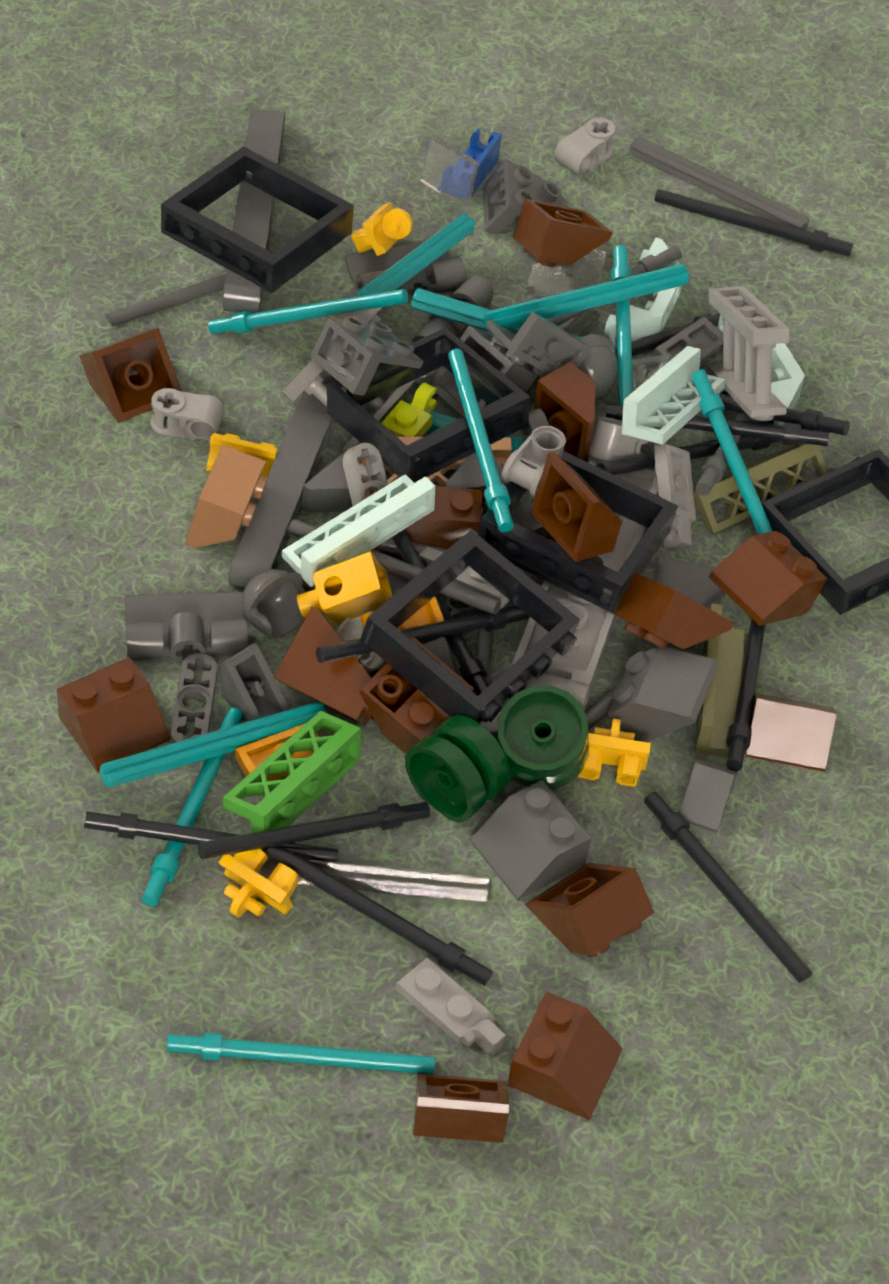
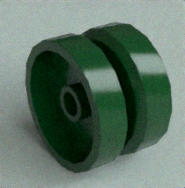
[498,686,589,790]
[405,714,511,823]

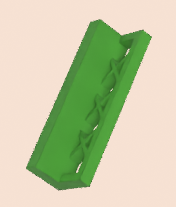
[223,711,361,849]

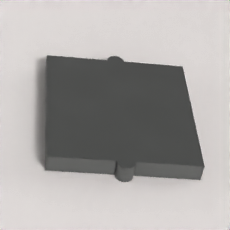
[652,557,725,609]

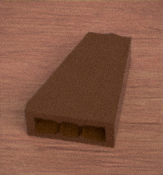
[274,607,374,726]

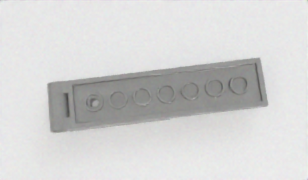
[510,456,658,709]

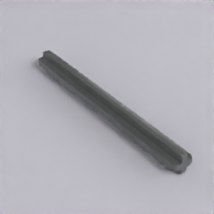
[629,137,809,230]

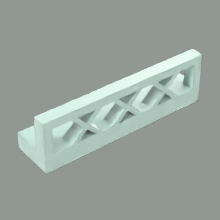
[622,346,726,445]
[282,474,435,587]

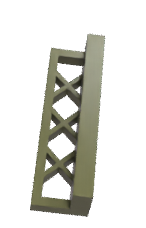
[692,443,828,534]
[695,603,745,757]

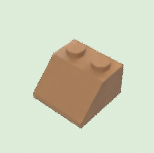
[185,444,268,548]

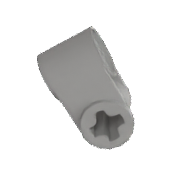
[554,118,616,177]
[150,388,224,443]
[589,417,660,461]
[501,426,566,498]

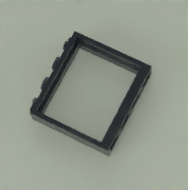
[161,146,354,294]
[327,328,530,483]
[762,449,889,615]
[477,451,678,614]
[360,530,581,724]

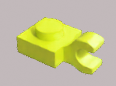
[382,382,437,437]

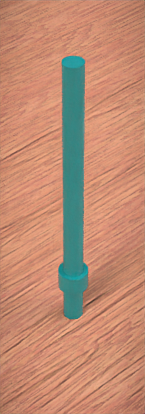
[611,245,633,421]
[208,289,408,334]
[448,349,514,533]
[691,369,773,534]
[142,707,243,907]
[166,1032,435,1075]

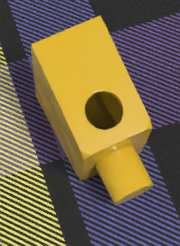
[297,552,393,623]

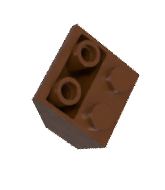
[359,636,474,754]

